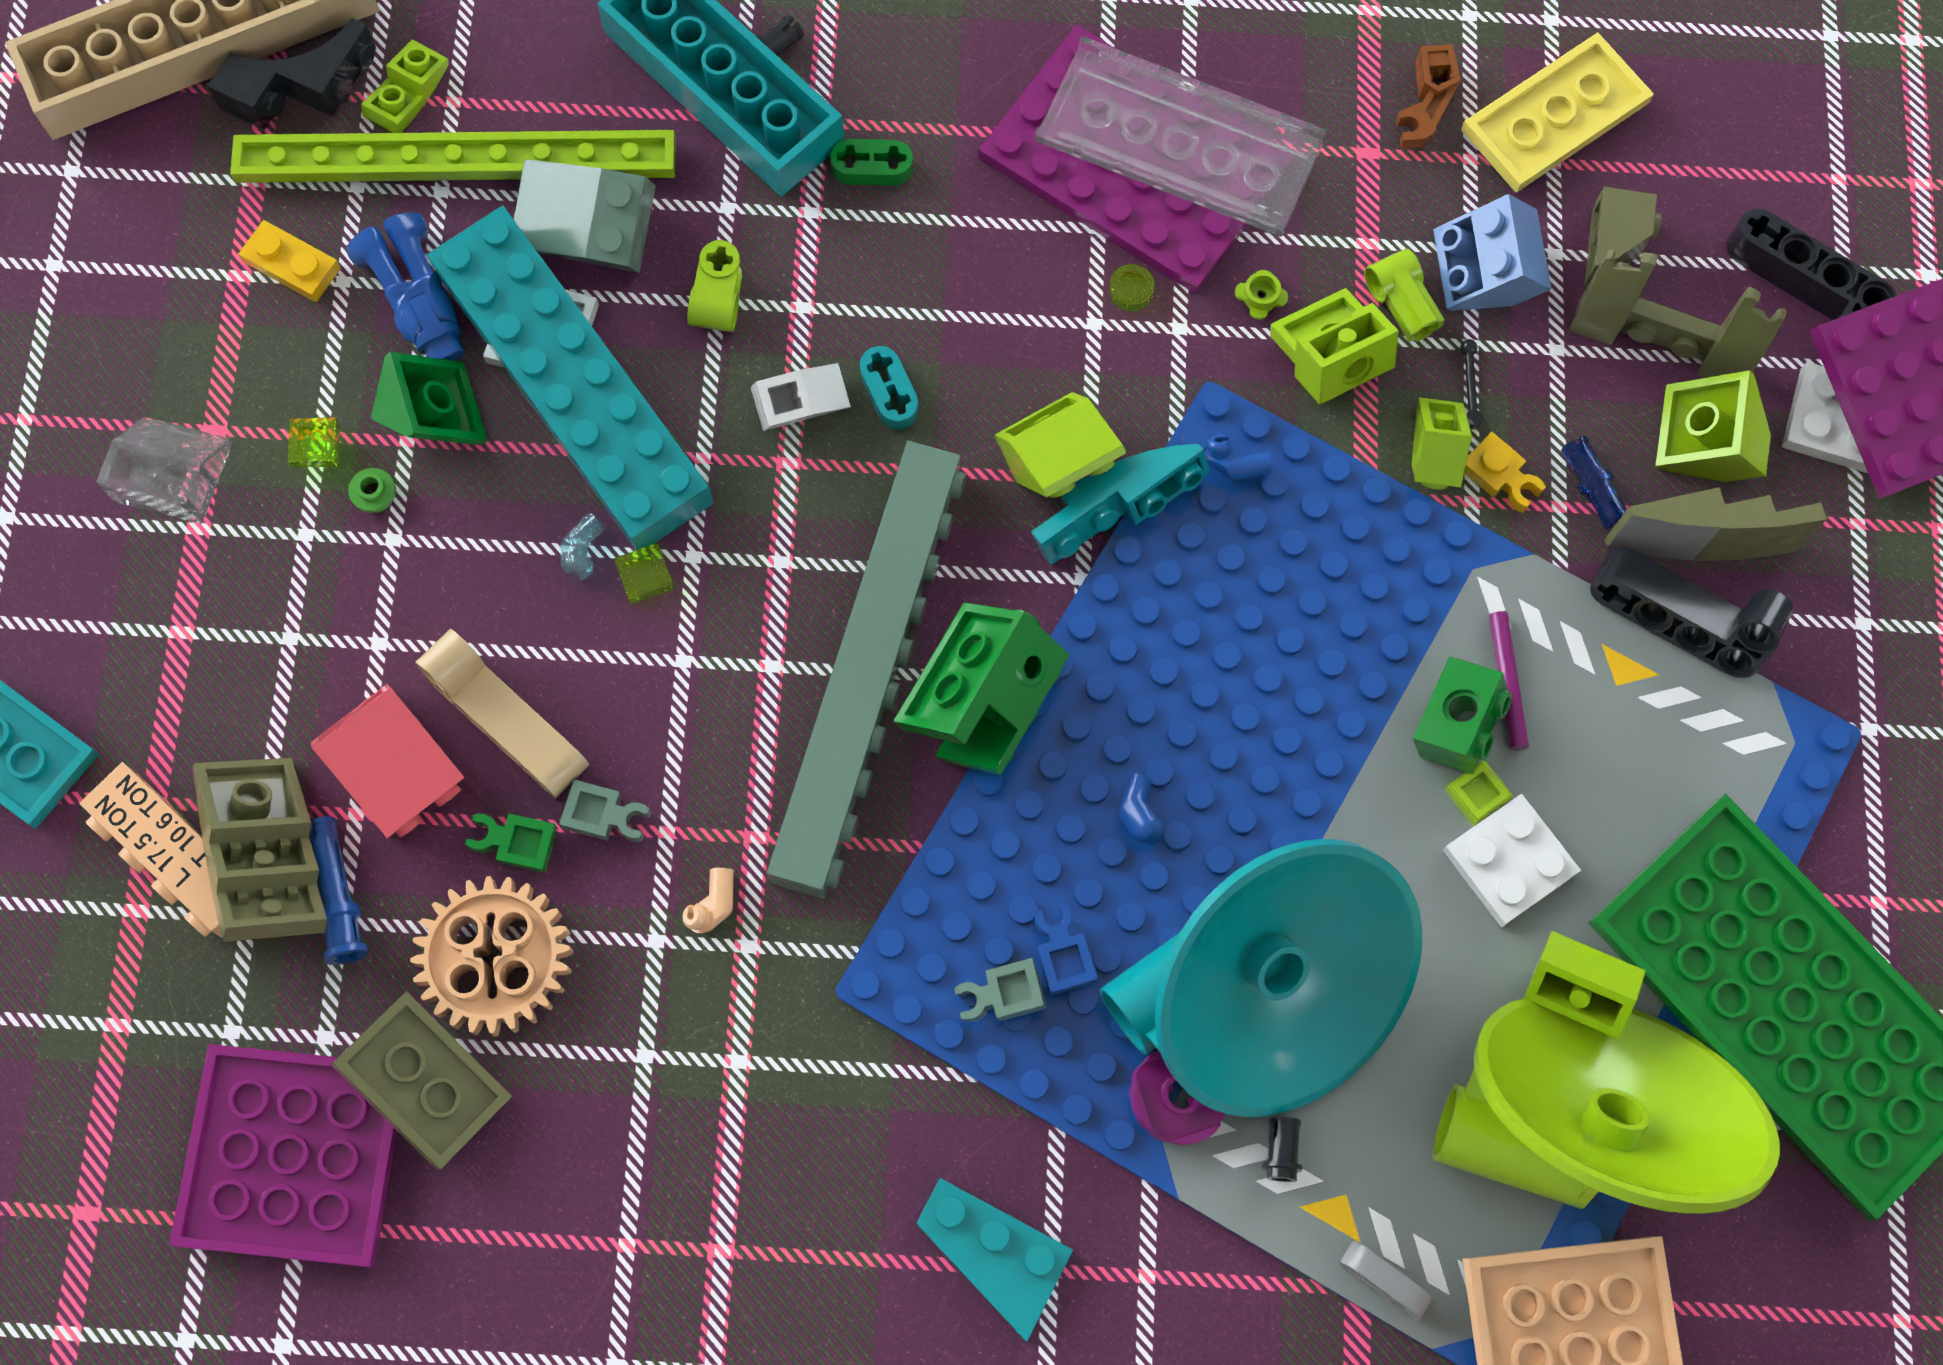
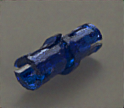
[1561,436,1627,529]

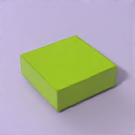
[1445,761,1514,827]

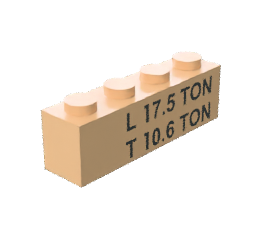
[79,762,223,939]

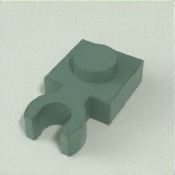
[559,780,651,842]
[954,958,1047,1023]

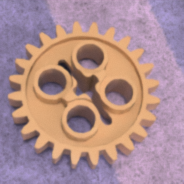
[410,876,573,1037]

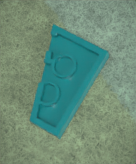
[916,1178,1073,1343]

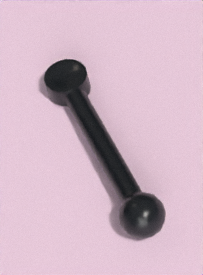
[1460,339,1483,430]

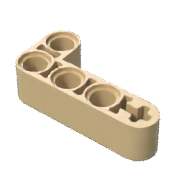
[415,629,590,799]

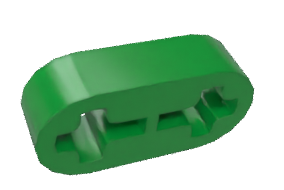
[830,139,914,186]

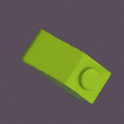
[1412,397,1472,490]

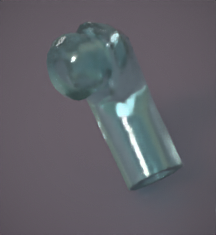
[561,513,605,581]

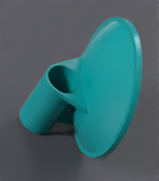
[1099,839,1422,1117]

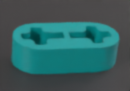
[860,346,919,430]

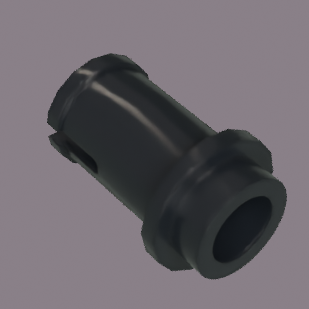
[755,15,804,56]
[1262,1116,1303,1182]

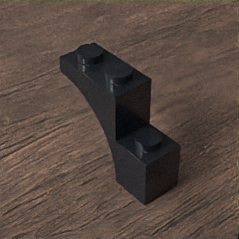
[208,18,377,130]

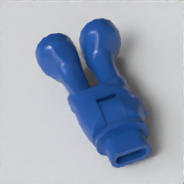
[346,212,465,361]

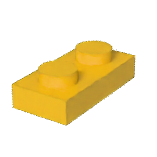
[238,220,341,302]

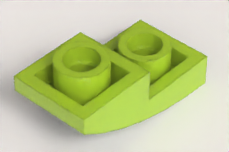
[361,39,449,133]

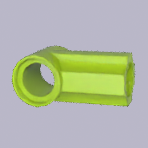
[1364,249,1444,342]

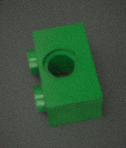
[1413,656,1512,774]

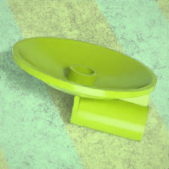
[1433,998,1780,1213]

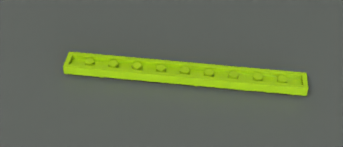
[230,130,676,183]

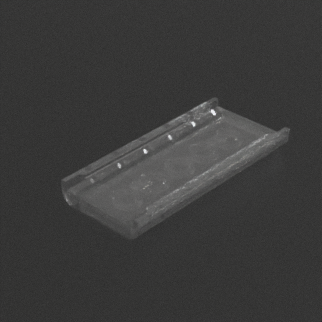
[1035,36,1327,237]

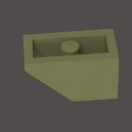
[1584,186,1662,286]

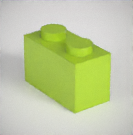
[1524,931,1646,1039]

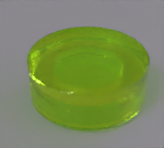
[1109,264,1154,311]

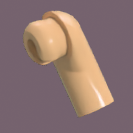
[682,868,734,933]

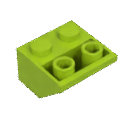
[995,392,1126,498]

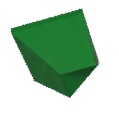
[371,352,487,445]

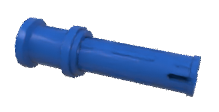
[309,816,369,965]

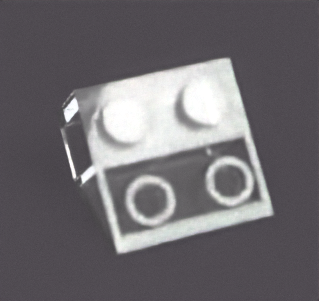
[96,417,233,524]

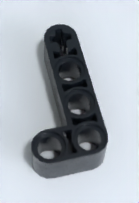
[1726,209,1897,320]
[1590,547,1794,678]

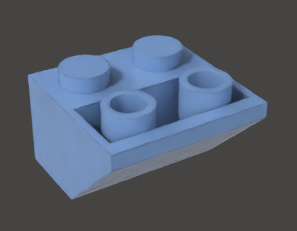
[1433,194,1551,311]

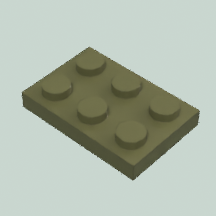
[331,991,512,1171]

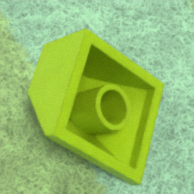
[1656,370,1771,482]

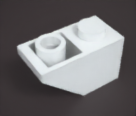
[751,363,851,431]

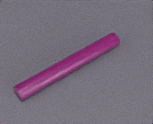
[1489,611,1529,751]

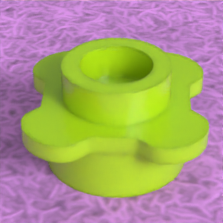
[1235,270,1288,320]

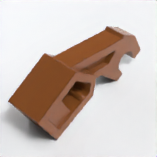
[1396,44,1461,149]

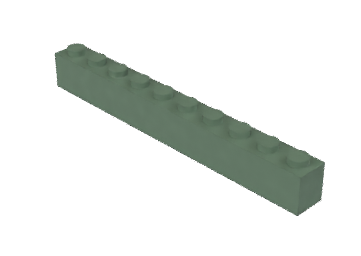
[766,440,966,900]

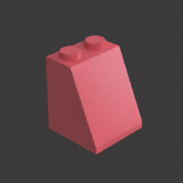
[311,684,465,838]

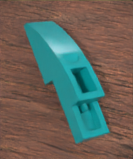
[1031,443,1210,565]

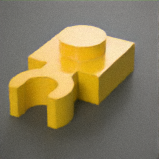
[1464,432,1546,513]

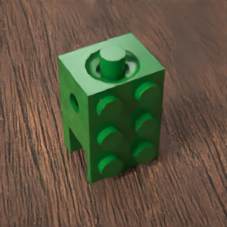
[894,602,1070,775]

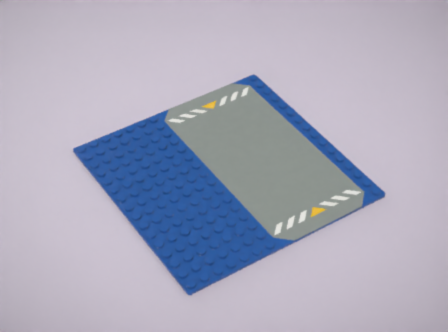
[836,382,1861,1365]

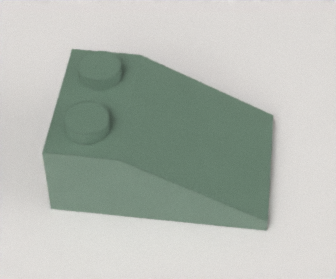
[514,159,656,273]

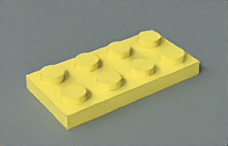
[1461,32,1654,193]

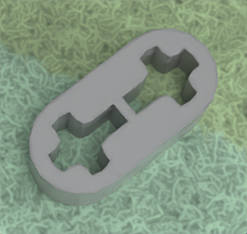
[1339,1241,1433,1321]

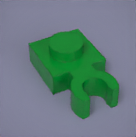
[465,813,558,874]

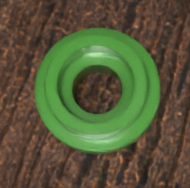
[348,468,396,513]

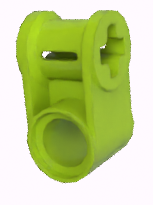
[687,240,742,332]

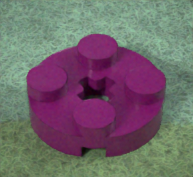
[1130,1049,1225,1145]

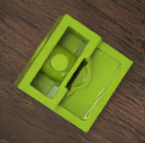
[1270,288,1399,405]

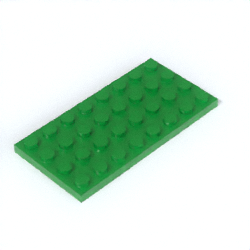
[1588,794,1943,1221]

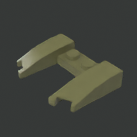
[1569,249,1787,378]

